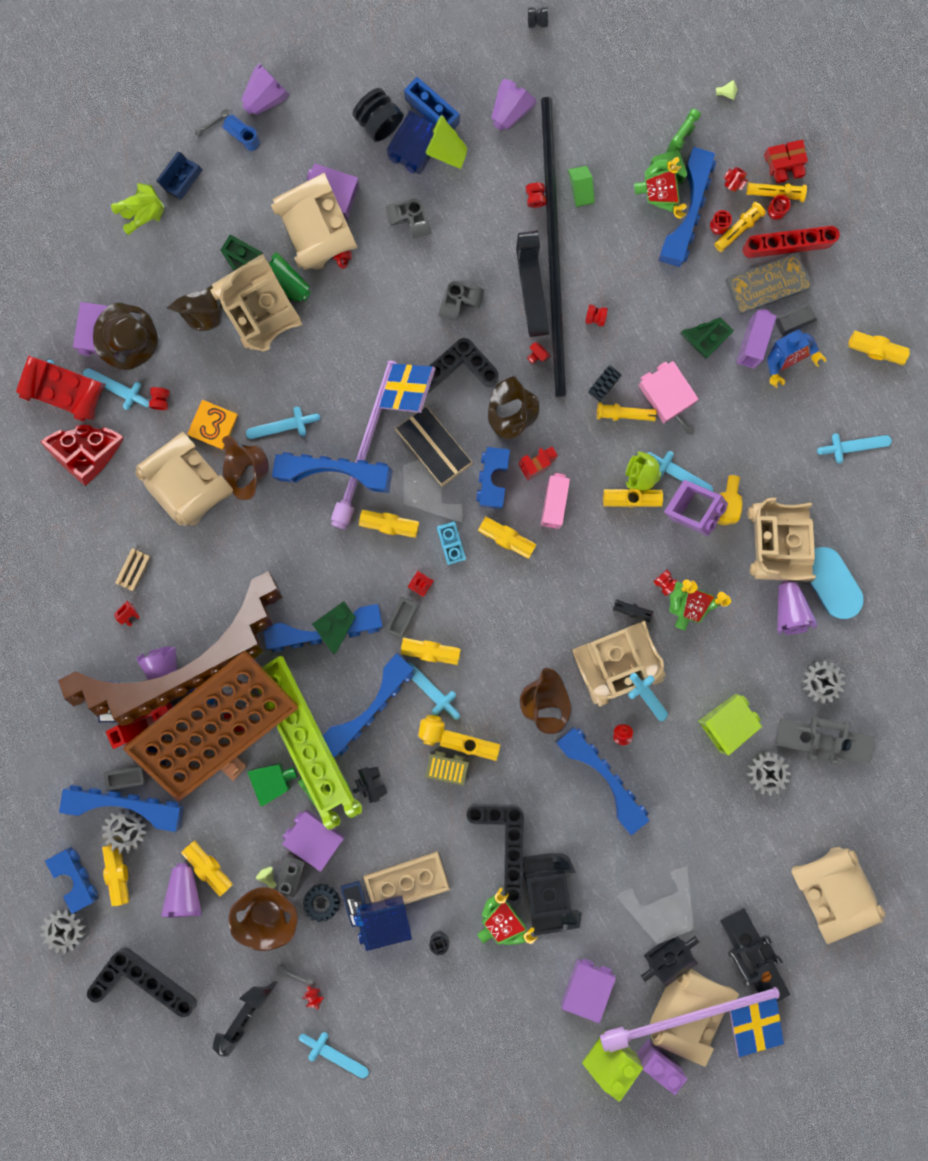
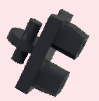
[352,767,387,803]

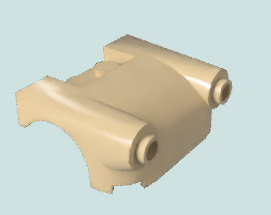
[271,173,358,270]
[211,254,302,352]
[135,432,233,526]
[748,498,816,582]
[571,621,666,707]
[791,847,886,944]
[650,968,739,1067]

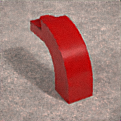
[105,702,173,749]

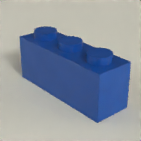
[404,77,460,129]

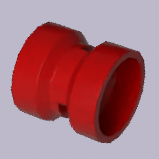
[525,182,546,208]
[767,195,791,220]
[709,210,732,235]
[585,304,608,327]
[148,387,170,410]
[653,569,678,596]

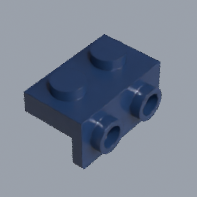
[156,151,203,200]

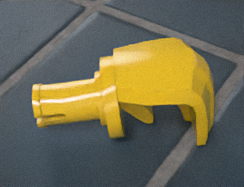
[717,475,743,526]

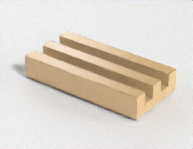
[115,548,151,591]

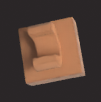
[220,757,247,781]

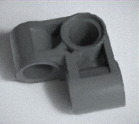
[386,198,432,239]
[438,281,484,321]

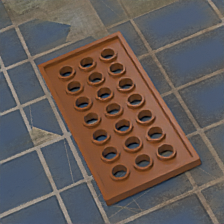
[123,650,298,802]

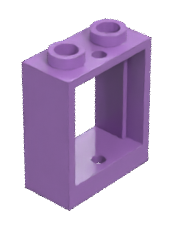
[664,480,728,537]

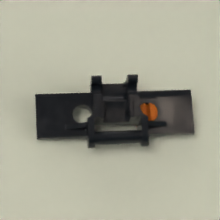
[720,908,791,1002]

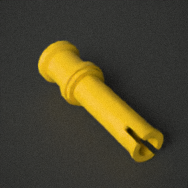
[746,182,807,202]
[714,202,766,252]
[596,402,656,421]

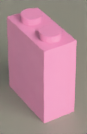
[638,361,699,424]
[540,473,570,529]

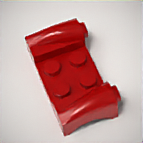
[16,355,106,422]

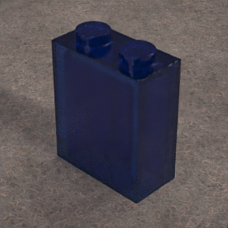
[387,110,436,175]
[353,895,412,951]

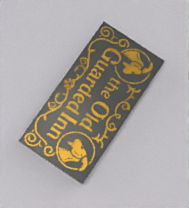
[725,252,812,315]

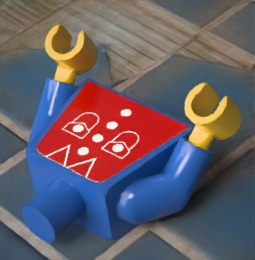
[767,330,826,388]

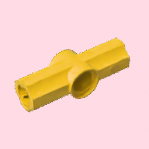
[848,331,910,365]
[603,489,663,508]
[359,509,419,538]
[478,517,537,559]
[400,638,461,665]
[440,729,501,761]
[181,840,233,897]
[102,845,130,906]

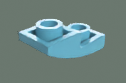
[436,521,466,565]

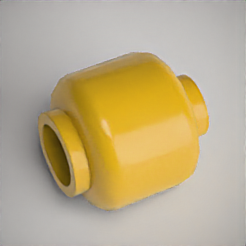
[418,715,445,746]

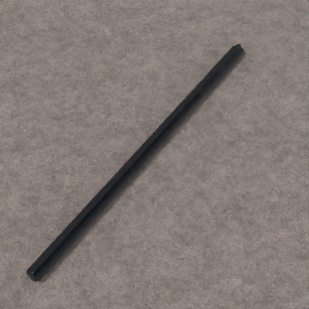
[541,97,566,397]

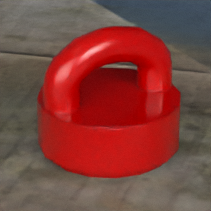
[333,250,352,269]

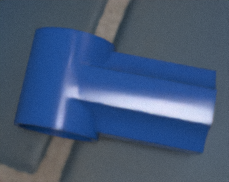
[222,114,260,151]

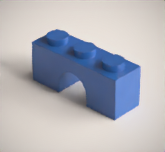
[476,447,510,509]
[45,847,98,914]

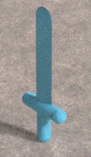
[83,368,150,410]
[246,407,320,439]
[817,433,892,464]
[647,451,713,492]
[408,662,460,720]
[628,673,668,721]
[299,1032,369,1078]

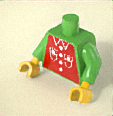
[634,157,687,218]
[669,580,731,631]
[477,888,538,945]

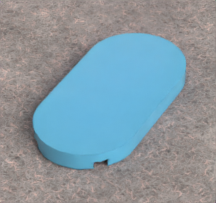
[809,547,863,619]

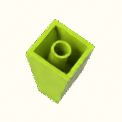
[698,694,762,756]
[582,1030,643,1102]

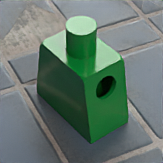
[247,763,298,807]

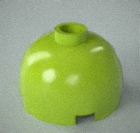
[625,451,661,491]

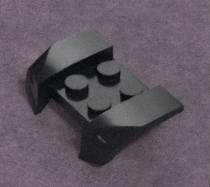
[523,853,582,936]
[212,981,278,1057]

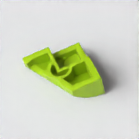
[426,115,467,169]

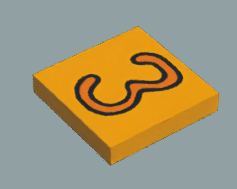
[187,400,239,450]

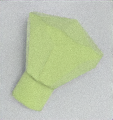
[716,80,738,100]
[256,867,277,888]

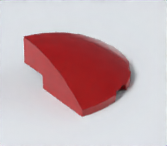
[40,425,124,486]

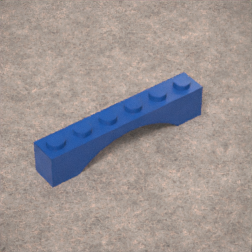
[658,147,716,267]
[272,452,393,493]
[263,604,383,653]
[323,653,415,757]
[555,727,650,836]
[59,785,184,832]

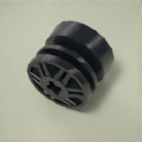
[352,88,404,142]

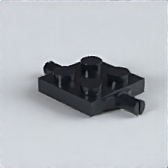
[640,932,700,987]

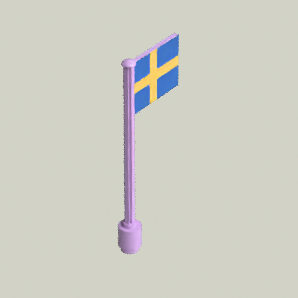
[331,360,435,530]
[600,987,784,1057]

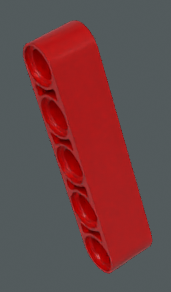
[742,226,840,258]

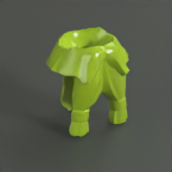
[111,183,164,235]

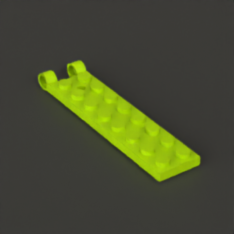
[258,656,362,830]

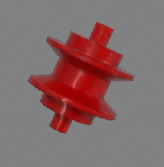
[613,724,633,746]
[302,986,324,1010]

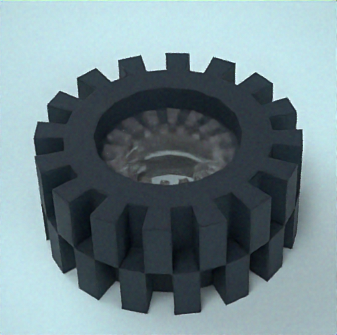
[588,365,622,402]
[303,884,340,922]

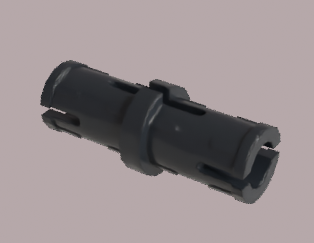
[613,599,654,623]

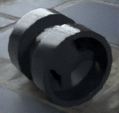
[528,7,548,28]
[429,931,449,955]

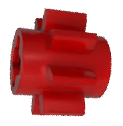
[723,167,748,192]

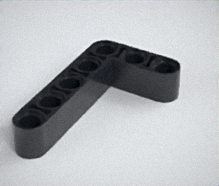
[516,230,549,337]
[427,338,499,395]
[466,804,524,905]
[87,947,197,1017]

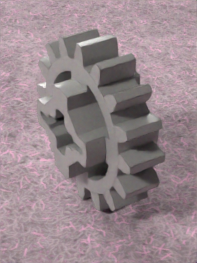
[801,661,846,703]
[746,752,791,796]
[102,810,146,854]
[40,908,86,953]

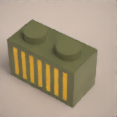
[425,750,469,786]

